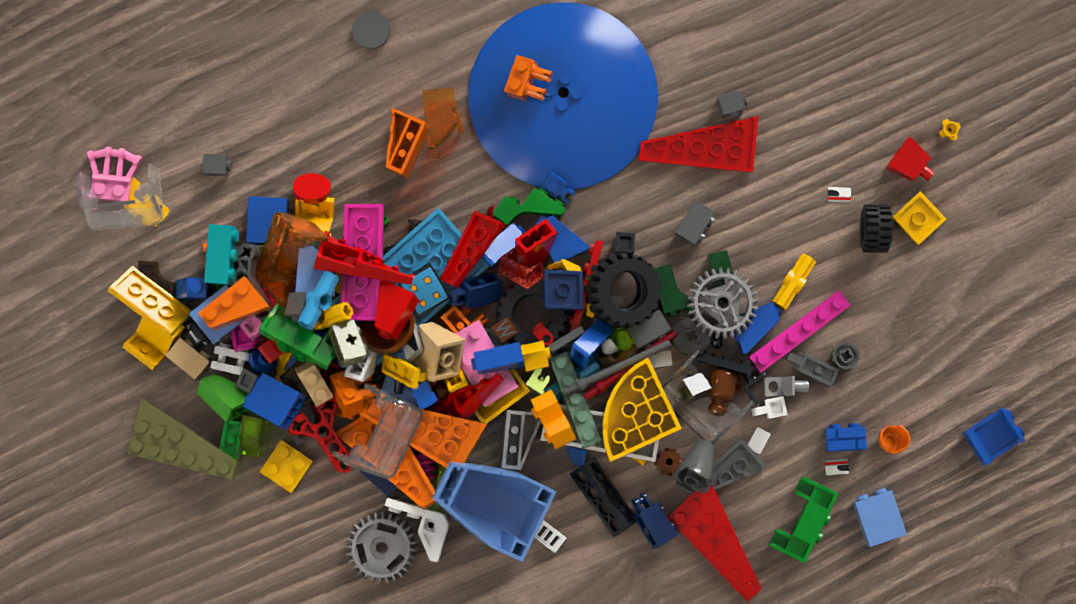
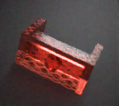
[498,248,543,289]

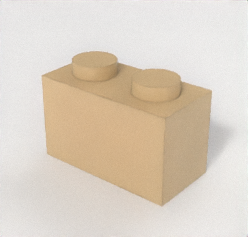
[165,338,211,380]
[295,362,333,407]

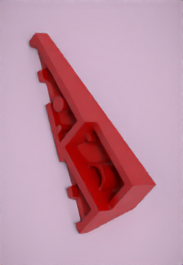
[313,231,414,285]
[424,373,504,419]

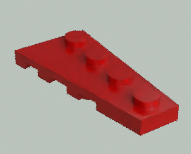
[440,210,506,288]

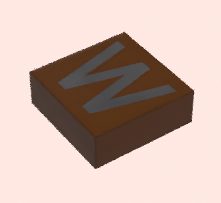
[491,316,518,343]

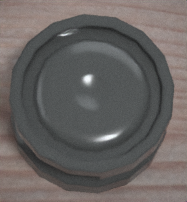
[831,342,860,370]

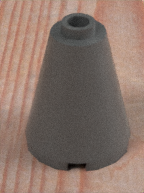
[673,440,714,494]

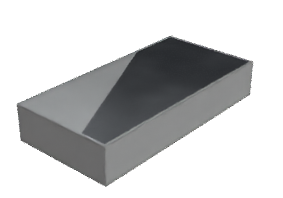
[403,322,424,362]

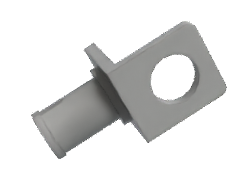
[763,376,809,397]

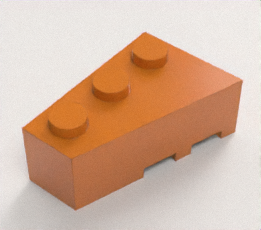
[386,108,431,179]
[198,276,272,331]

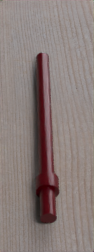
[583,330,678,402]

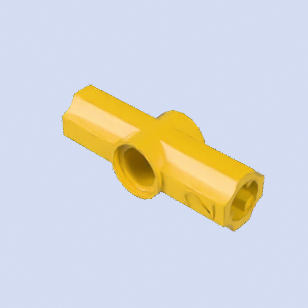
[772,253,816,310]
[300,302,353,332]

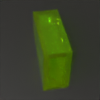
[239,415,268,458]

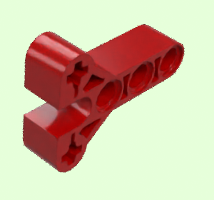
[287,397,354,473]

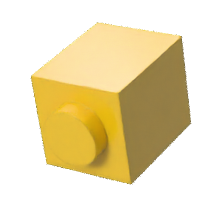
[521,341,551,371]

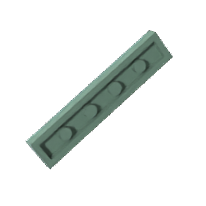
[549,352,601,449]

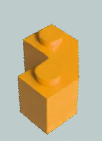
[531,390,576,450]

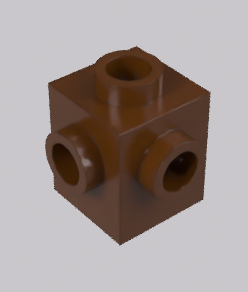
[654,448,683,476]

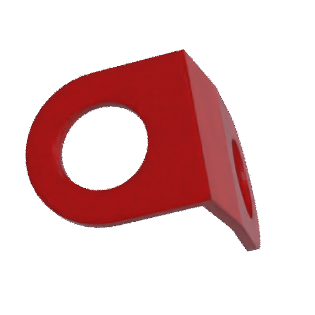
[531,322,553,346]

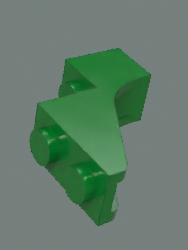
[492,188,566,227]

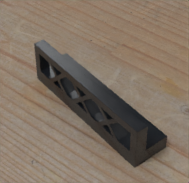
[570,457,636,537]

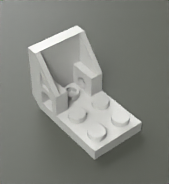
[385,498,450,562]

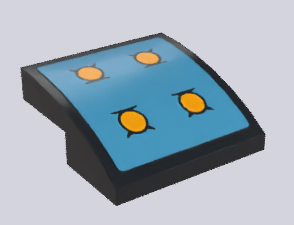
[397,262,451,317]

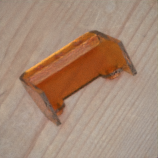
[423,87,463,159]
[256,212,329,305]

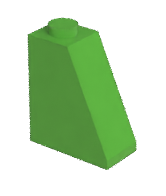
[197,373,250,423]

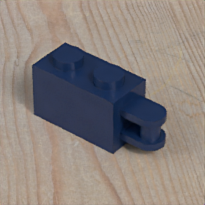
[449,272,503,309]
[631,492,678,549]

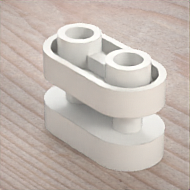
[210,343,250,375]

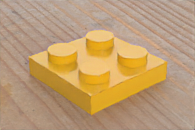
[893,191,946,246]
[260,440,314,493]

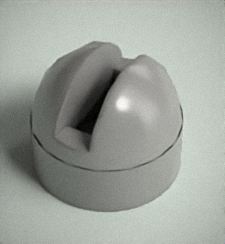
[602,338,618,355]

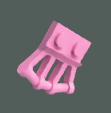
[87,147,143,203]

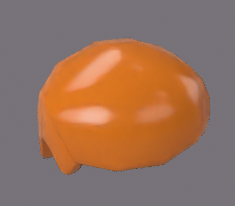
[878,425,911,454]

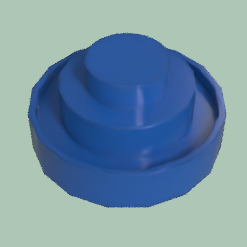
[249,347,277,374]

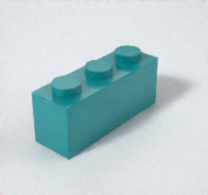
[204,224,239,285]

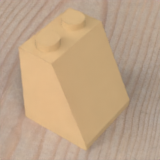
[413,322,465,382]

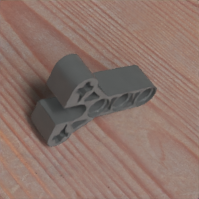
[232,243,274,320]

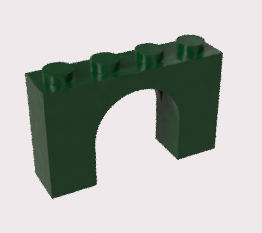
[653,250,733,317]

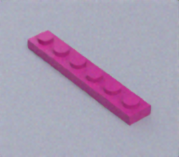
[748,290,851,373]

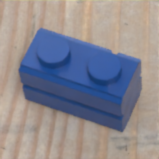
[408,381,437,409]
[824,423,867,452]

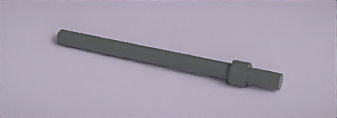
[563,340,672,395]

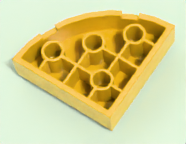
[602,358,682,462]

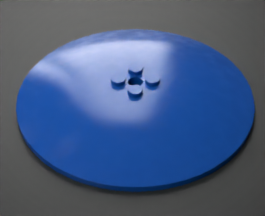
[468,2,658,190]

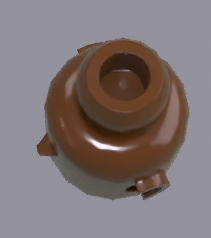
[707,368,741,416]

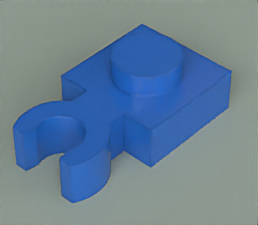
[540,171,576,204]

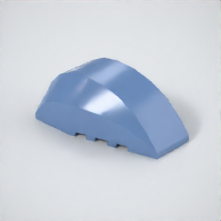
[432,462,557,562]

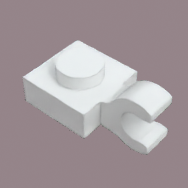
[751,396,788,419]

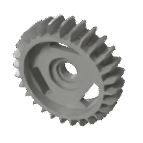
[687,268,759,339]
[346,512,417,584]

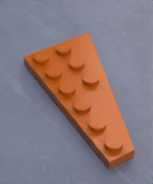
[359,398,488,468]
[335,419,436,510]

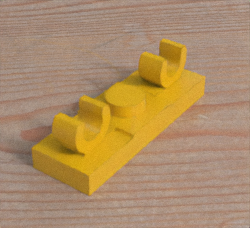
[381,353,427,388]

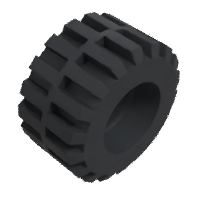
[860,204,893,253]

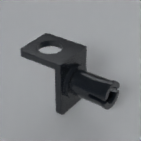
[740,372,766,407]

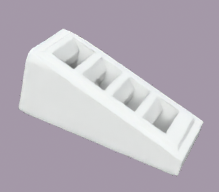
[535,520,566,553]

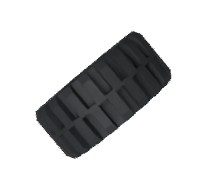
[584,253,662,328]
[496,278,569,348]

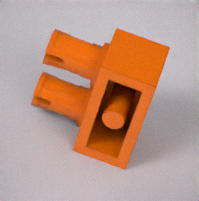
[504,55,553,101]
[436,304,489,334]
[329,370,380,418]

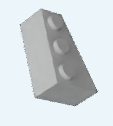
[498,410,541,470]

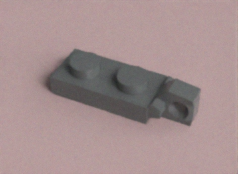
[785,352,840,387]

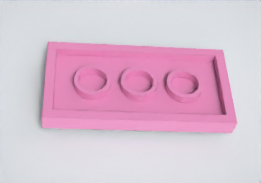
[456,320,518,407]

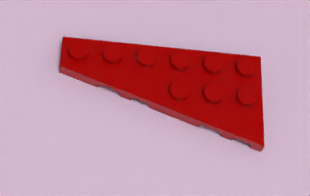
[639,116,759,173]
[667,483,762,602]

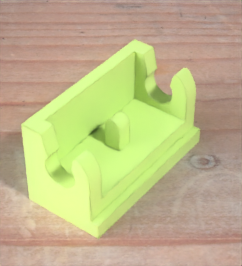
[526,368,549,395]

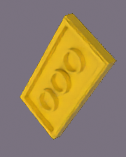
[108,266,192,337]

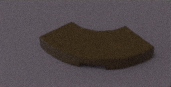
[138,261,175,297]

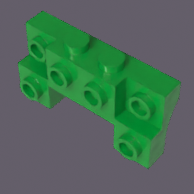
[259,300,337,370]
[768,476,839,563]

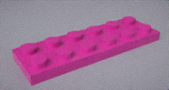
[341,204,384,321]

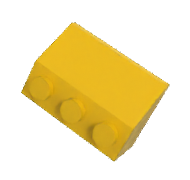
[474,369,530,424]

